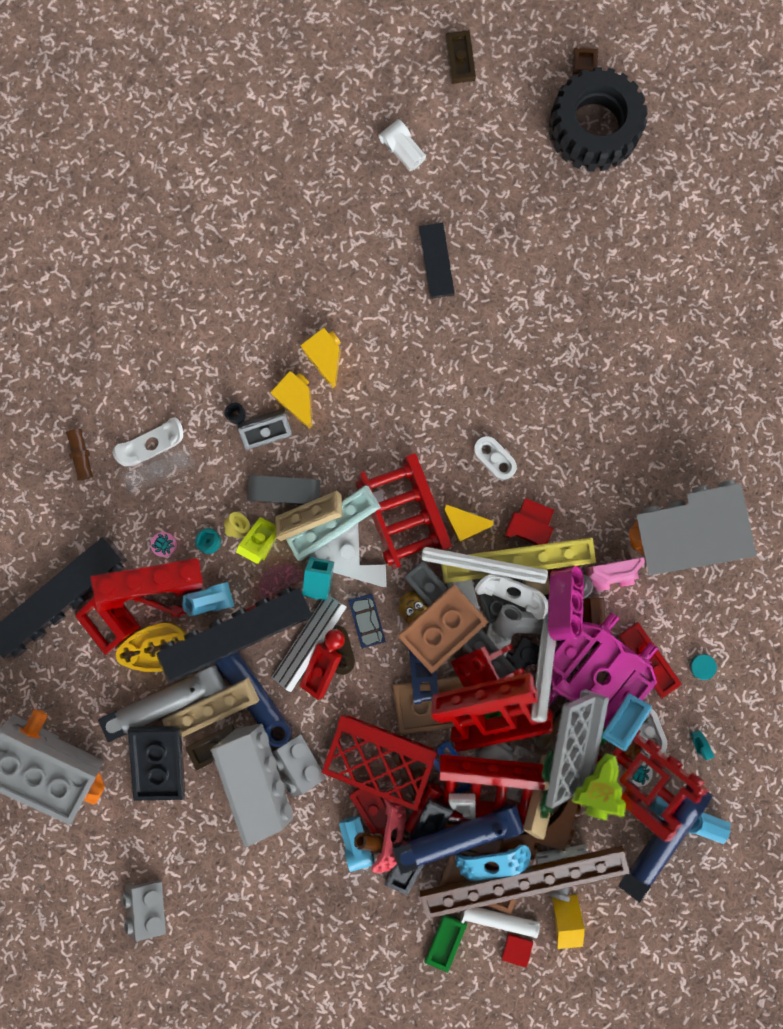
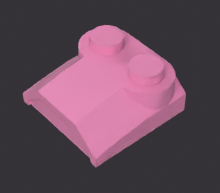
[584,557,645,592]

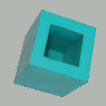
[302,557,335,600]

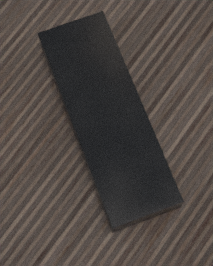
[419,223,455,299]

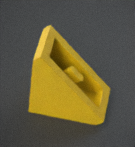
[444,505,494,542]
[552,894,585,949]

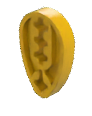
[116,622,186,672]

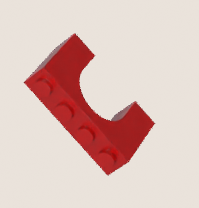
[91,558,203,612]

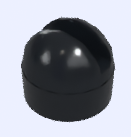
[224,402,246,425]

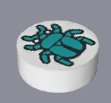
[626,762,653,786]

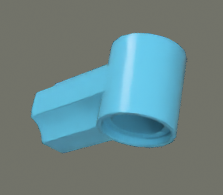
[182,582,234,616]
[339,816,375,872]

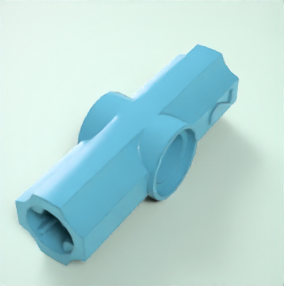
[649,796,731,844]

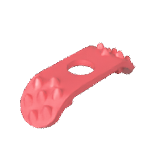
[371,798,406,873]

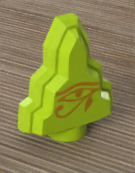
[572,753,626,821]

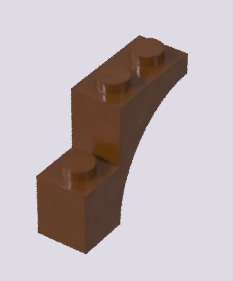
[500,797,581,861]

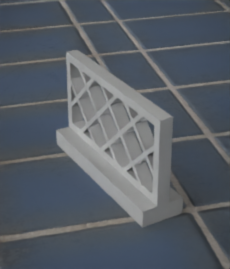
[545,689,609,808]

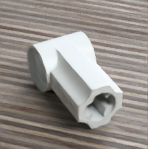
[378,119,426,171]

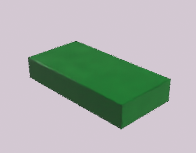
[424,914,467,973]

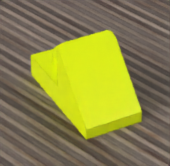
[236,517,276,564]

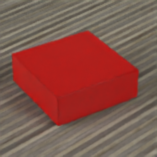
[501,933,533,968]

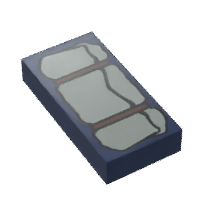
[348,594,386,649]

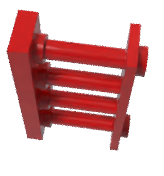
[355,453,453,570]
[438,754,546,827]

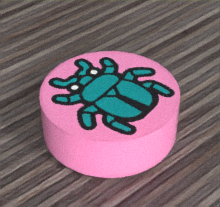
[151,532,177,557]

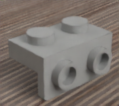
[271,734,326,797]
[122,880,166,942]

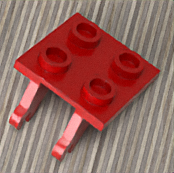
[451,644,525,687]

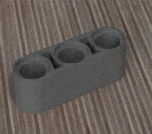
[247,475,321,505]

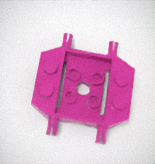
[548,612,658,727]

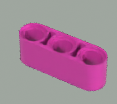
[548,566,584,641]

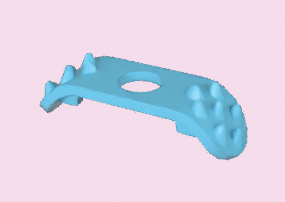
[455,845,531,881]

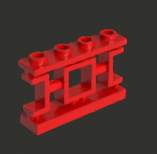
[431,672,553,752]
[596,729,709,842]

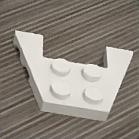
[311,490,387,587]

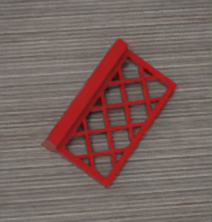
[321,714,439,811]

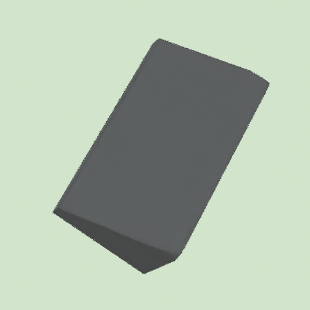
[237,408,293,450]

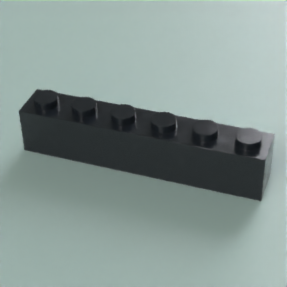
[0,537,127,659]
[156,587,312,684]

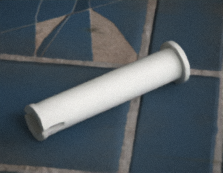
[460,907,540,938]

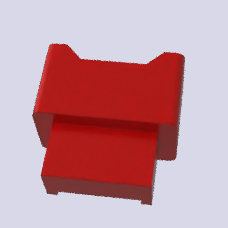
[503,498,554,545]

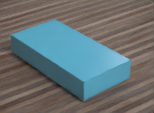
[602,693,652,751]

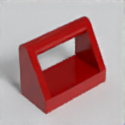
[75,597,141,655]

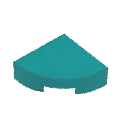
[690,730,715,760]

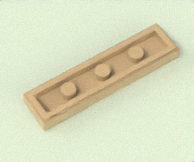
[161,677,260,737]

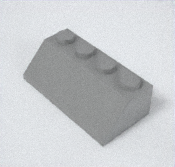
[211,723,293,847]

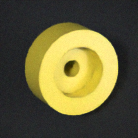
[224,512,250,538]

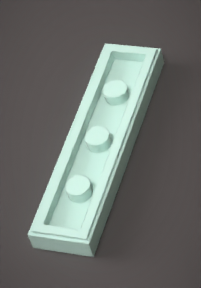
[286,485,381,561]

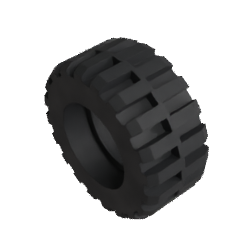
[548,67,648,172]

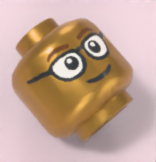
[398,590,428,625]

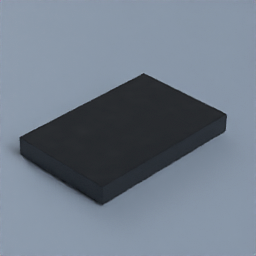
[128,726,185,801]

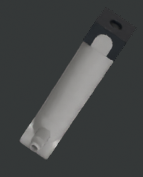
[98,665,227,743]

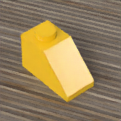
[300,328,341,389]
[270,371,312,429]

